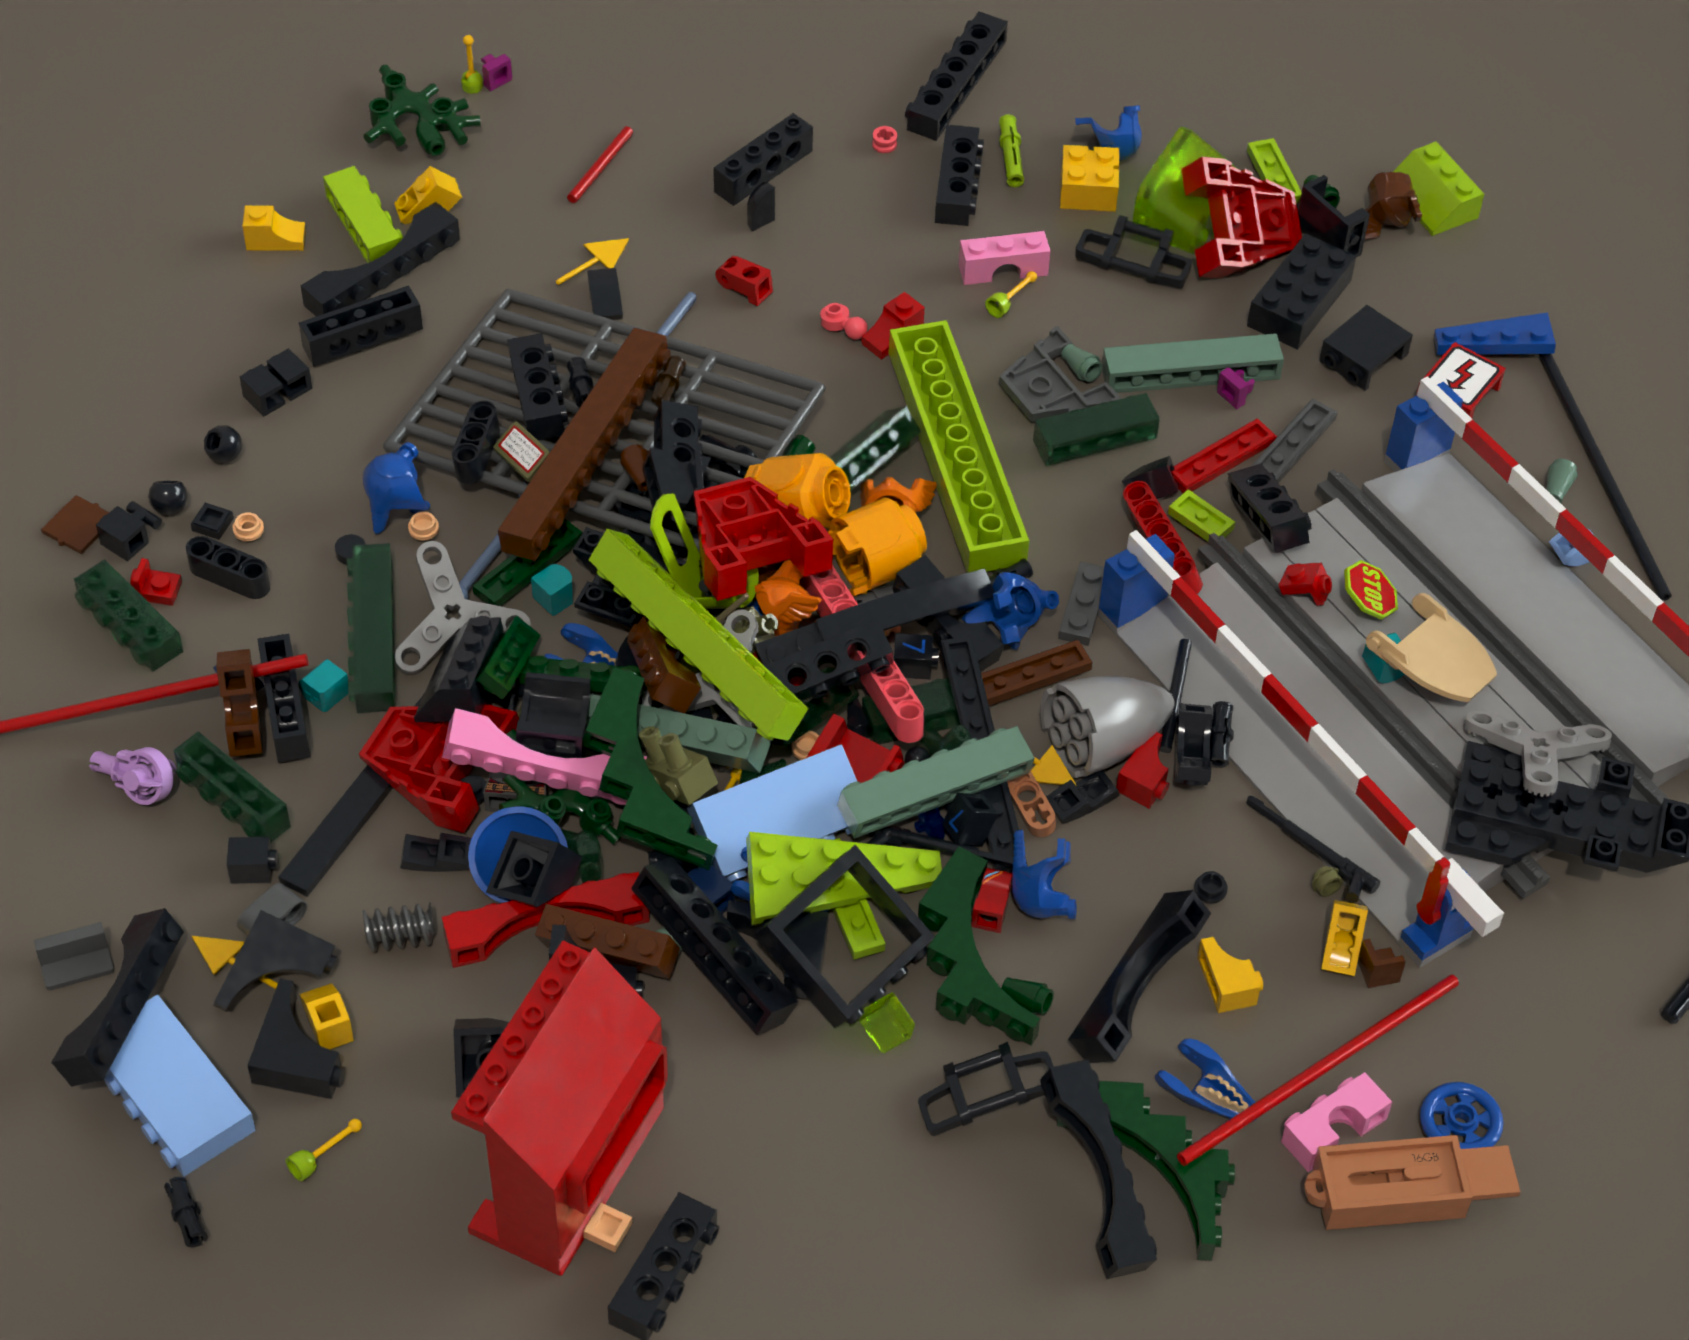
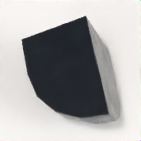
[747,182,775,232]
[1122,456,1178,499]

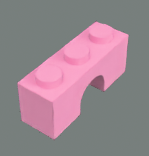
[958,231,1050,285]
[1281,1072,1392,1172]

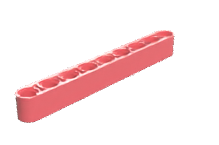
[799,565,924,743]

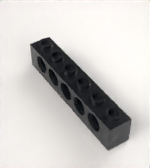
[905,11,1008,141]
[631,856,799,1035]

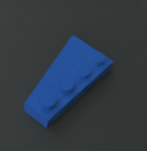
[1434,312,1556,355]

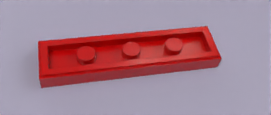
[1171,418,1277,493]

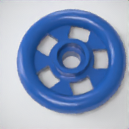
[1420,1082,1503,1149]

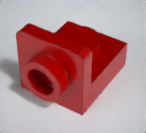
[130,558,182,606]

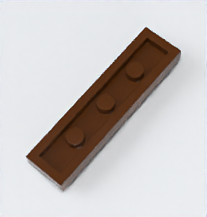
[981,640,1093,706]

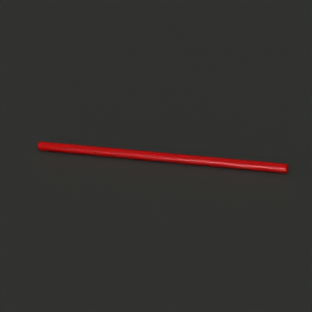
[0,653,309,734]
[1177,974,1459,1166]

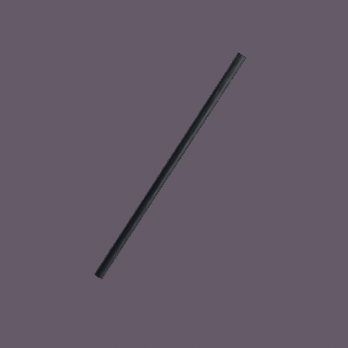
[1539,354,1672,601]

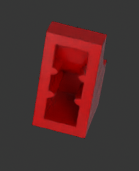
[861,292,925,360]
[1116,732,1170,809]

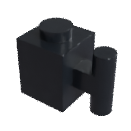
[96,501,162,562]

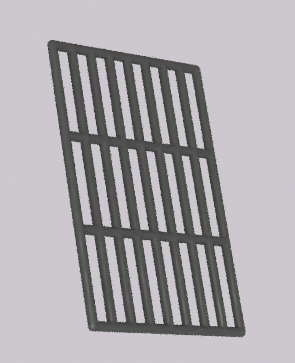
[383,289,826,553]

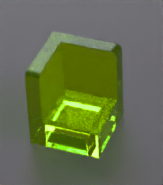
[860,992,915,1053]

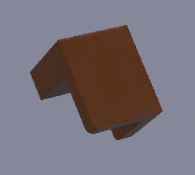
[1358,939,1406,988]

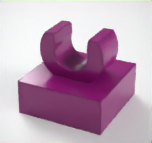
[481,54,512,92]
[1217,367,1255,410]

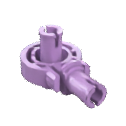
[89,747,176,805]

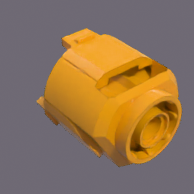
[744,453,851,530]
[827,498,927,596]

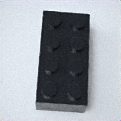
[1247,233,1356,350]

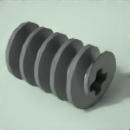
[363,902,434,952]

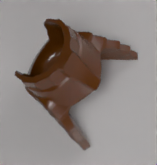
[1364,172,1422,241]

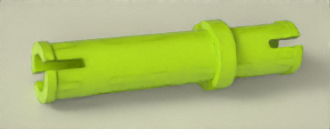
[999,114,1025,187]

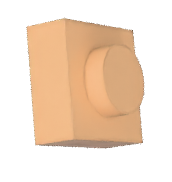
[583,1203,633,1252]

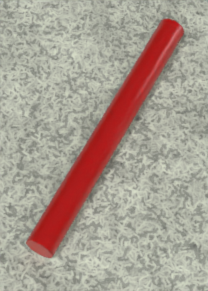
[567,126,633,203]

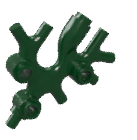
[363,65,481,156]
[499,729,622,845]

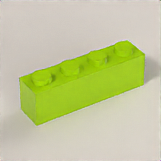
[323,166,403,263]

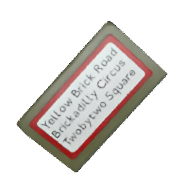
[493,421,550,482]

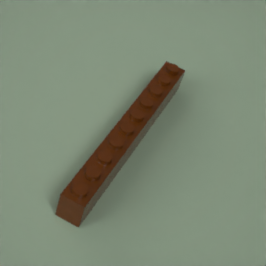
[498,327,671,561]

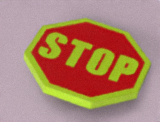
[1344,560,1398,620]

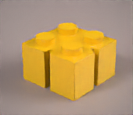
[1060,145,1119,212]

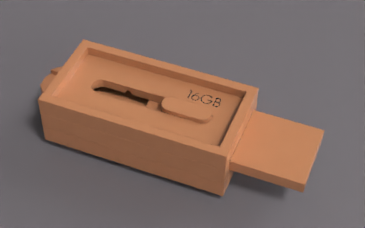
[1304,1135,1520,1230]

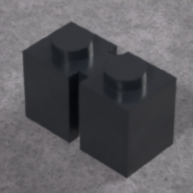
[239,348,313,417]

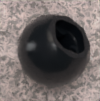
[204,425,242,463]
[148,480,188,516]

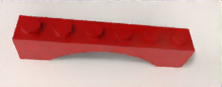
[442,871,650,968]

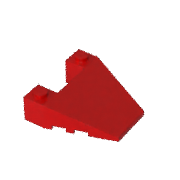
[1181,157,1302,279]
[693,477,834,601]
[359,705,519,833]

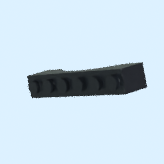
[300,202,460,316]
[1068,890,1211,1063]
[51,908,184,1087]
[1040,1059,1157,1279]

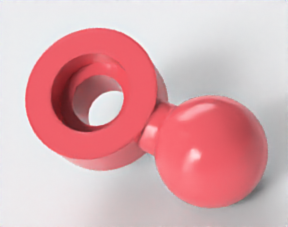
[820,303,868,340]

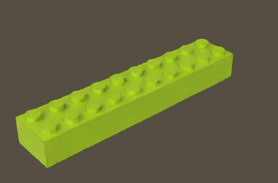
[889,320,1029,573]

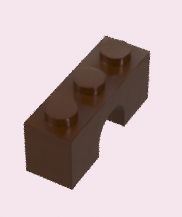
[216,649,263,757]

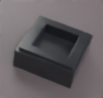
[191,502,234,540]

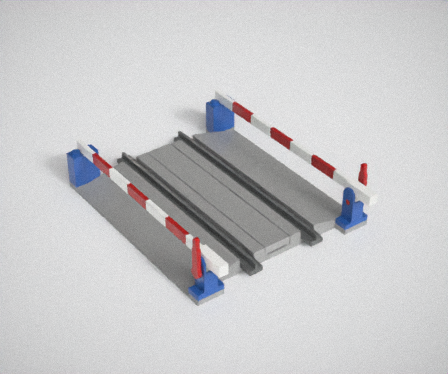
[1098,376,1689,968]

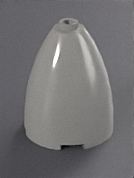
[1041,676,1175,778]

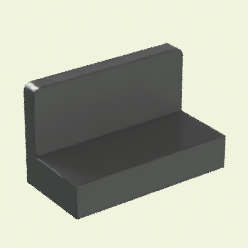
[33,922,114,991]

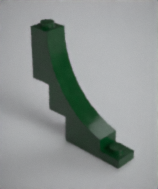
[583,667,718,870]

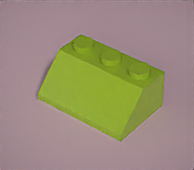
[1393,141,1484,236]

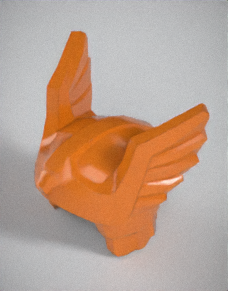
[860,477,937,513]
[755,559,821,636]

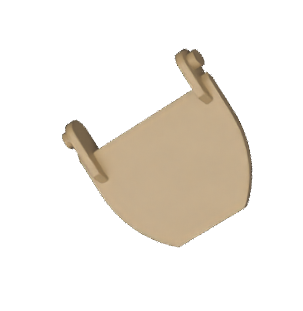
[1366,593,1497,702]

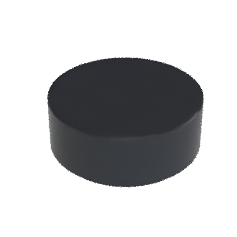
[335,534,367,565]

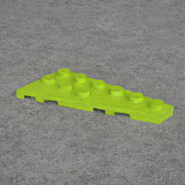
[746,832,942,925]

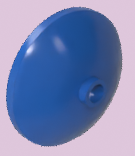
[468,806,568,903]

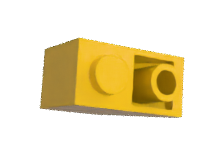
[394,166,462,224]
[299,983,354,1049]

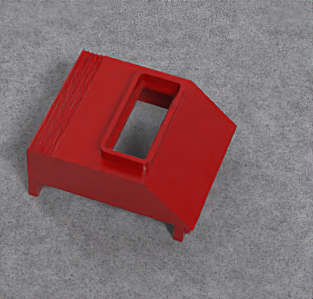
[451,940,668,1276]

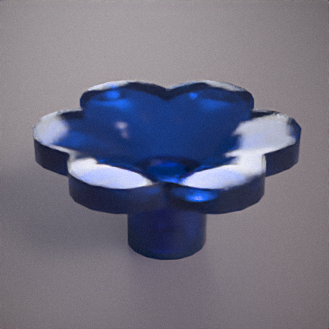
[914,807,945,839]

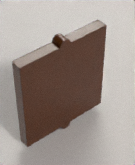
[41,495,109,554]

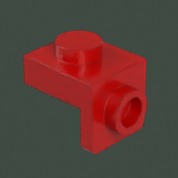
[1278,562,1332,606]

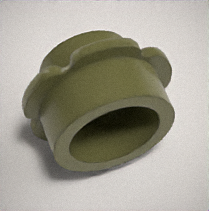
[1311,866,1343,897]

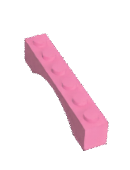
[442,708,647,805]

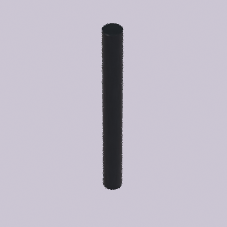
[1160,639,1192,753]

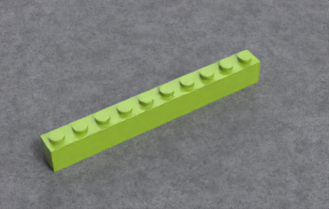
[589,529,809,741]

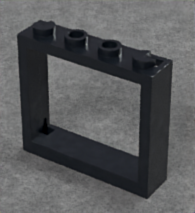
[754,845,935,1028]

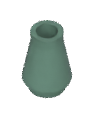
[1061,344,1103,382]
[1546,459,1578,503]

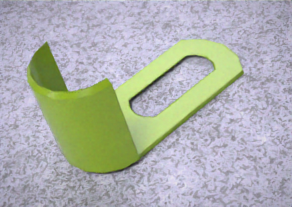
[650,493,759,610]

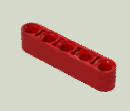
[1123,481,1203,594]

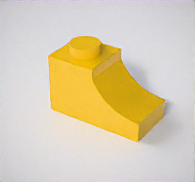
[242,205,306,251]
[1321,900,1368,976]
[1197,936,1263,1013]

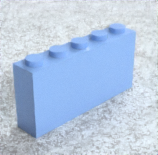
[687,744,857,882]
[104,994,256,1177]

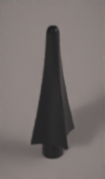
[846,684,869,738]

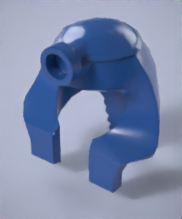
[1075,105,1142,161]
[362,442,430,534]
[962,572,1059,650]
[1012,829,1077,919]

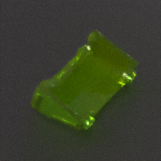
[1133,126,1240,254]

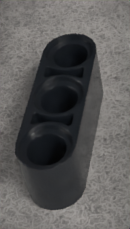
[452,401,500,484]
[186,536,270,599]

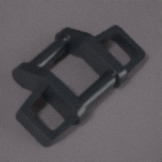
[1075,215,1192,288]
[918,1042,1054,1136]

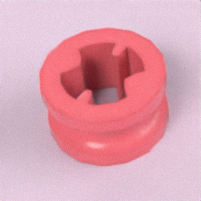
[872,126,897,153]

